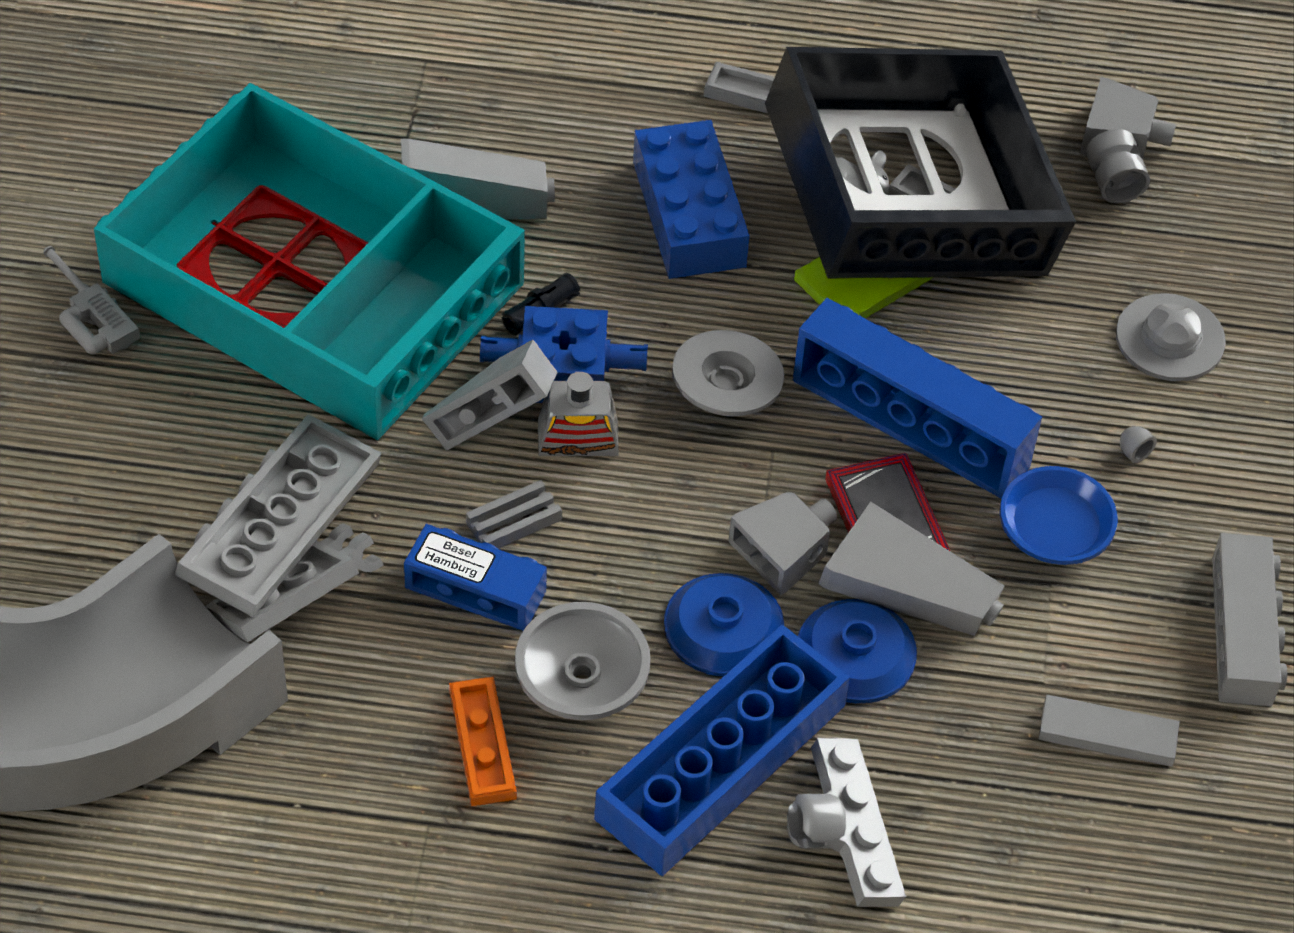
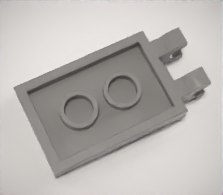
[205,523,384,642]

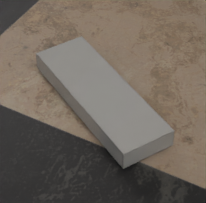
[1038,694,1180,767]

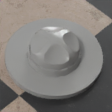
[1116,293,1226,381]
[672,330,784,416]

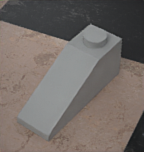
[422,340,557,451]

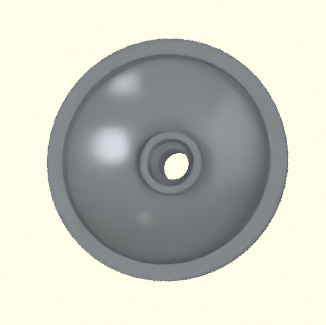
[515,602,651,720]

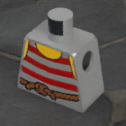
[538,372,619,456]

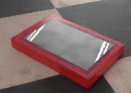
[825,453,951,552]

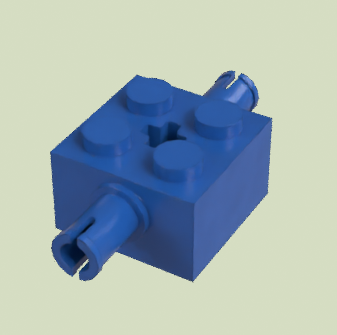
[480,306,648,403]

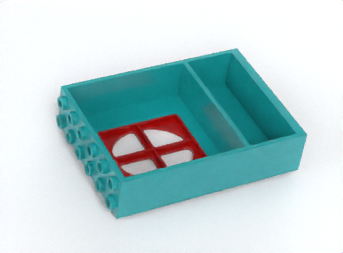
[94,83,525,441]

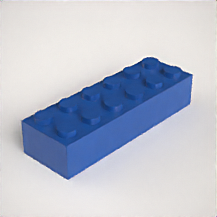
[792,298,1042,499]
[594,624,850,877]

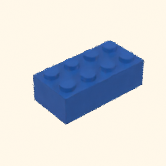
[633,120,750,279]

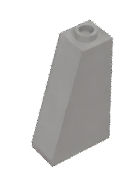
[401,138,555,220]
[819,502,1005,636]

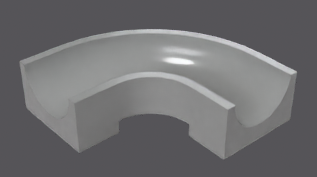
[0,534,288,812]

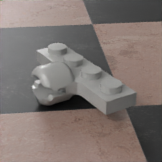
[787,738,906,907]

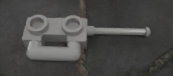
[43,246,140,354]

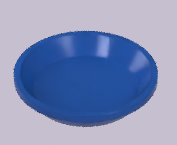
[1000,466,1118,565]
[664,573,784,676]
[798,599,917,704]

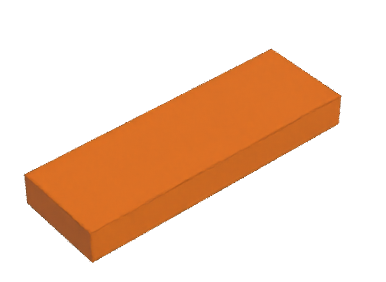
[449,676,517,807]

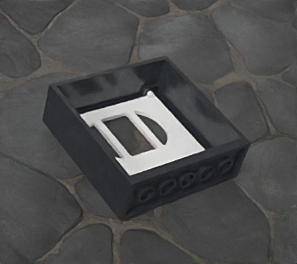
[765,47,1076,279]

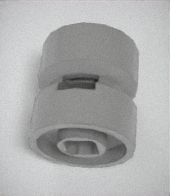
[1085,129,1150,204]

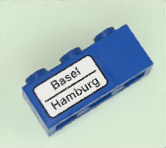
[404,524,547,631]

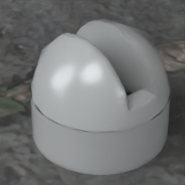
[1120,426,1157,463]

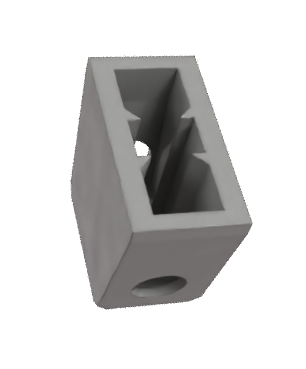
[1080,77,1176,159]
[728,492,837,596]

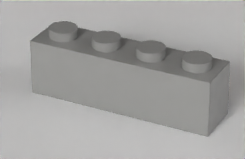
[1212,533,1287,707]

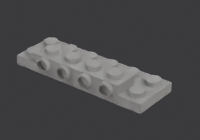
[175,414,382,617]

